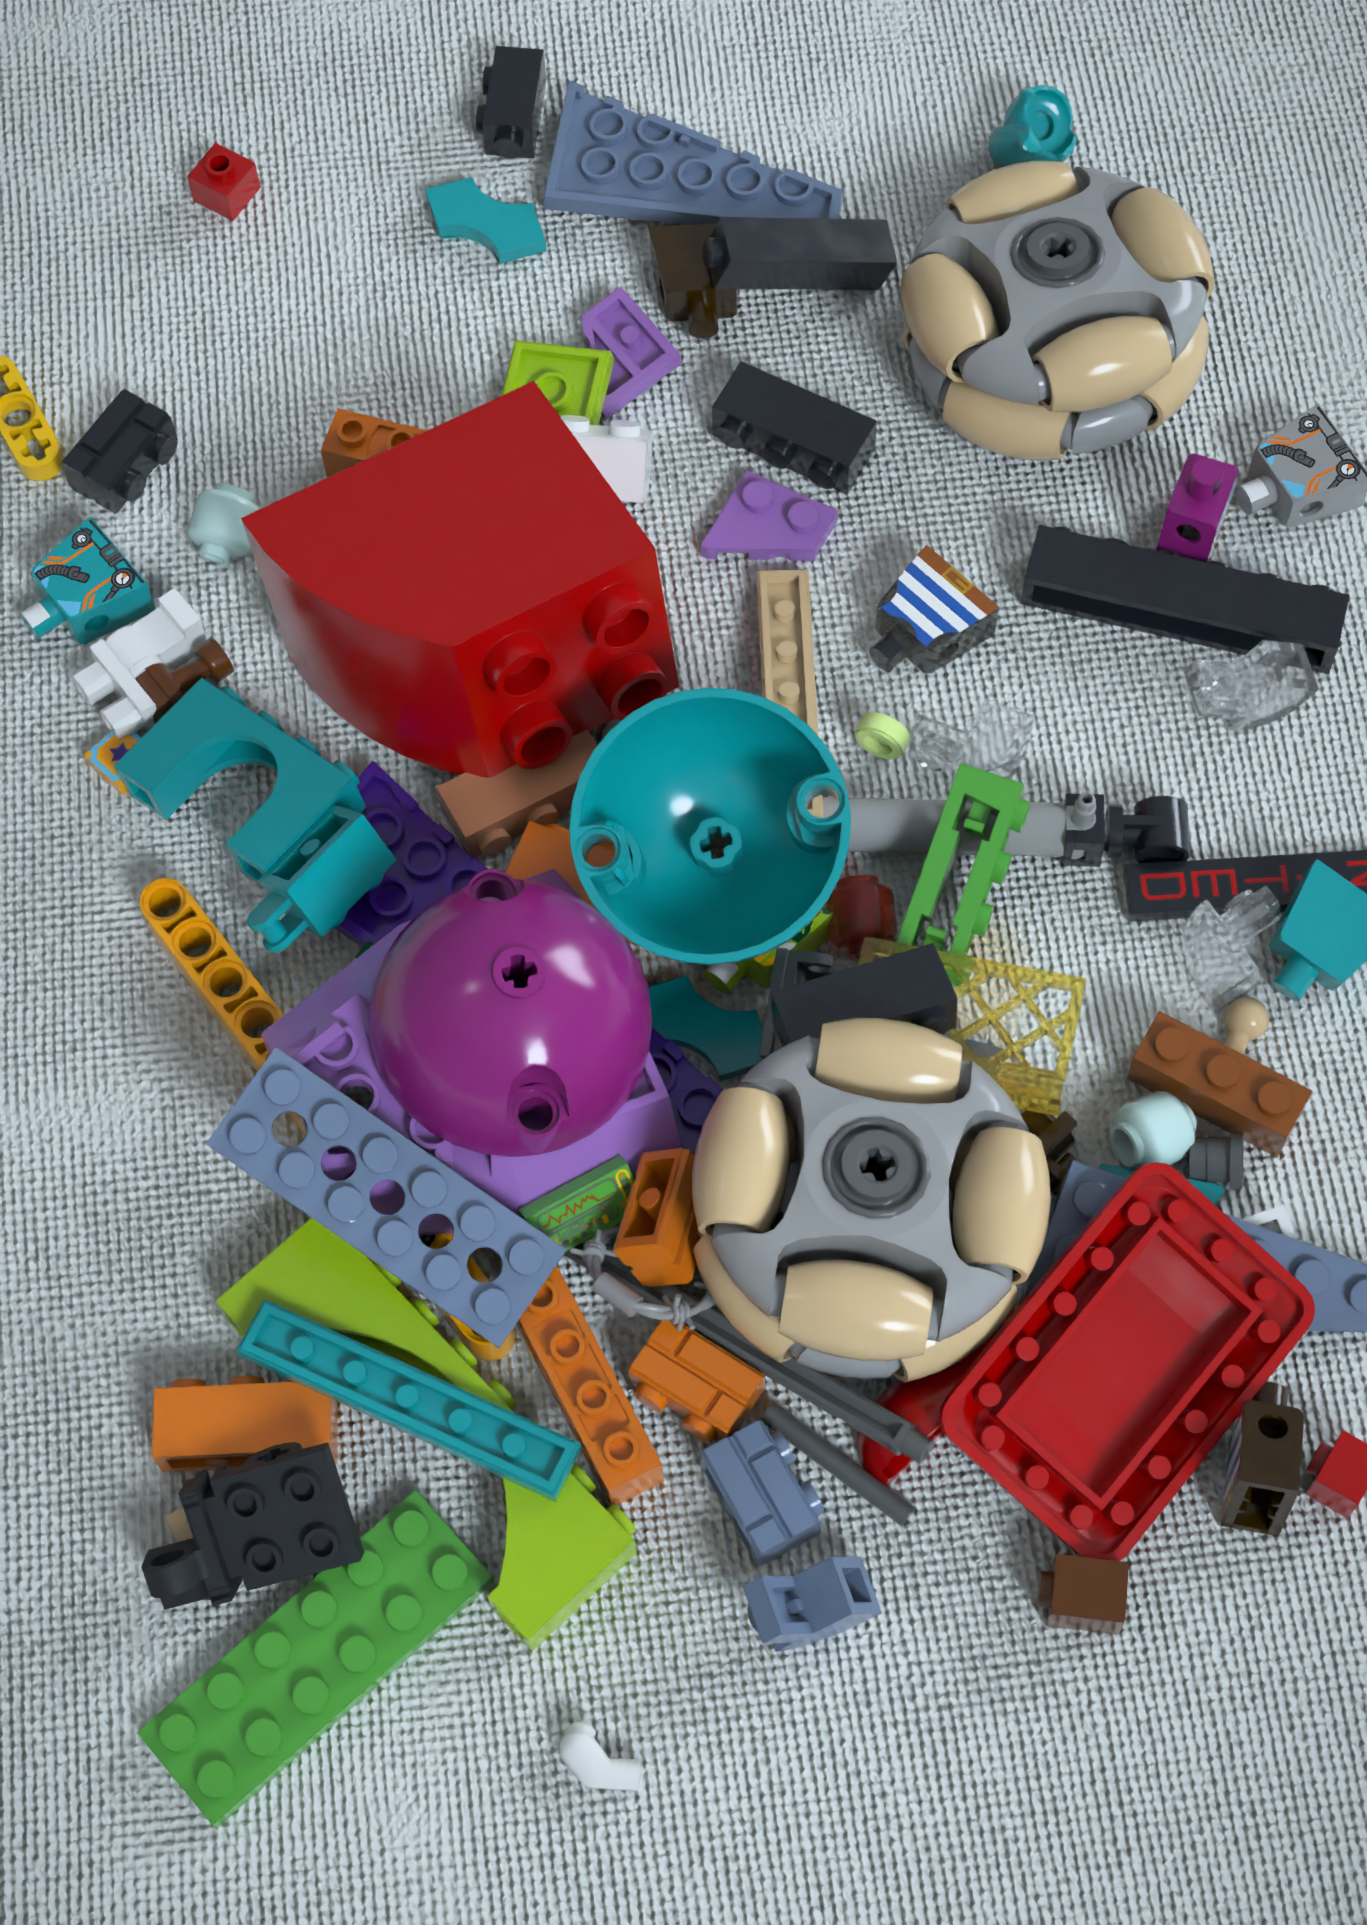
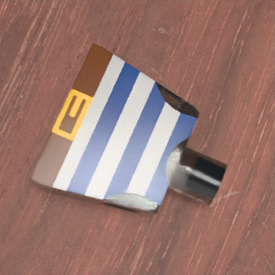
[869,545,999,674]

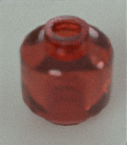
[824,875,898,958]

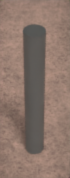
[760,1402,916,1527]

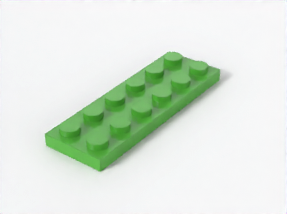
[137,1490,495,1829]

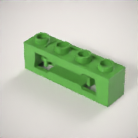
[892,763,1031,991]

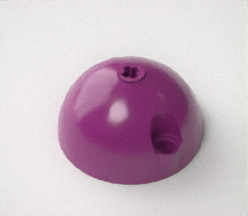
[369,869,652,1157]

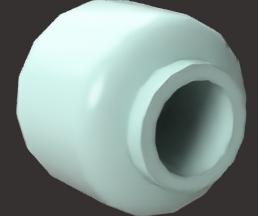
[187,483,260,564]
[1109,1091,1197,1169]

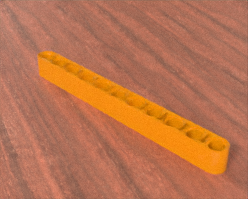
[140,878,516,1361]

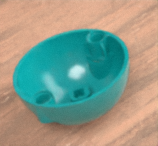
[569,688,851,965]

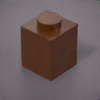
[1037,1554,1129,1635]

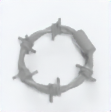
[570,1223,716,1331]

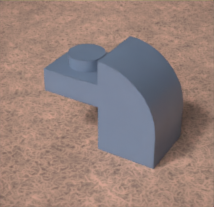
[742,1557,882,1652]

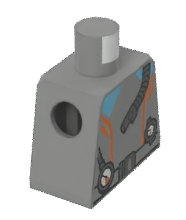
[1235,404,1367,528]

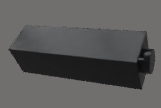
[702,217,897,290]

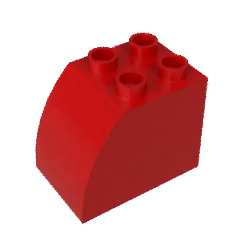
[241,381,679,778]

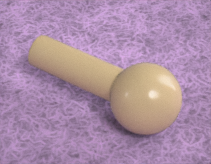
[1224,997,1269,1055]

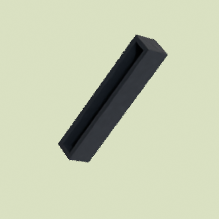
[1020,525,1350,674]

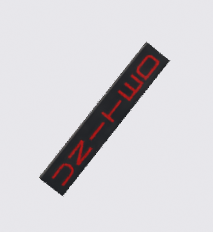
[1123,850,1367,922]

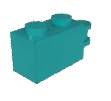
[246,804,397,953]

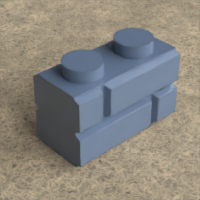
[699,1420,824,1567]

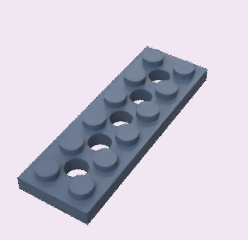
[206,1047,567,1348]

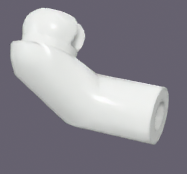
[559,1722,641,1791]

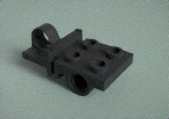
[141,1442,364,1610]

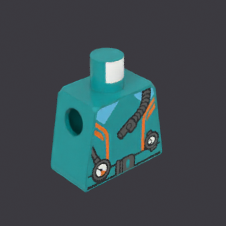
[20,517,156,644]

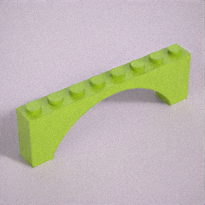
[216,1218,637,1652]

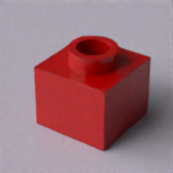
[187,143,261,221]
[1305,1430,1367,1519]

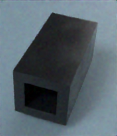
[476,46,546,158]

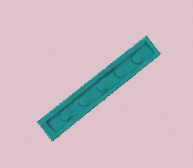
[236,1299,582,1502]

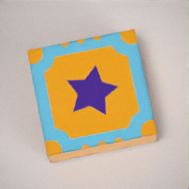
[84,729,142,795]

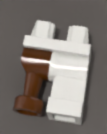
[72,587,234,739]

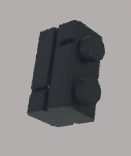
[61,389,178,514]

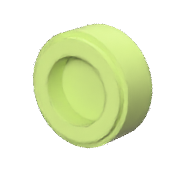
[854,712,911,760]

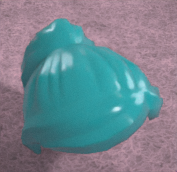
[988,85,1077,168]

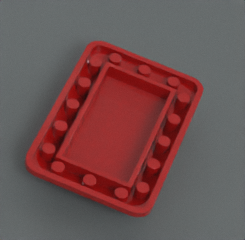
[939,1162,1315,1561]

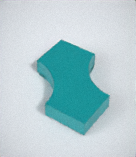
[425,177,547,264]
[648,976,763,1082]

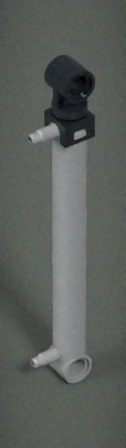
[630,792,1190,867]

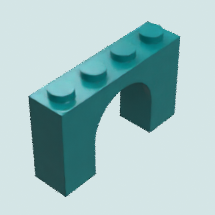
[114,678,366,890]

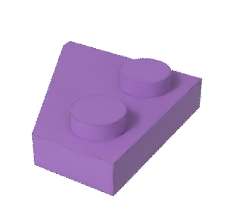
[581,286,683,420]
[701,470,838,561]

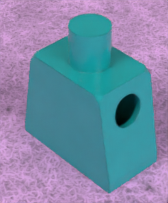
[1269,859,1367,1002]

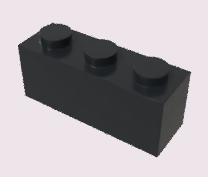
[712,361,877,495]
[771,943,958,1047]

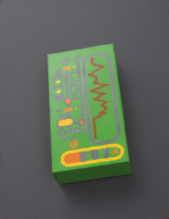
[519,1155,635,1251]

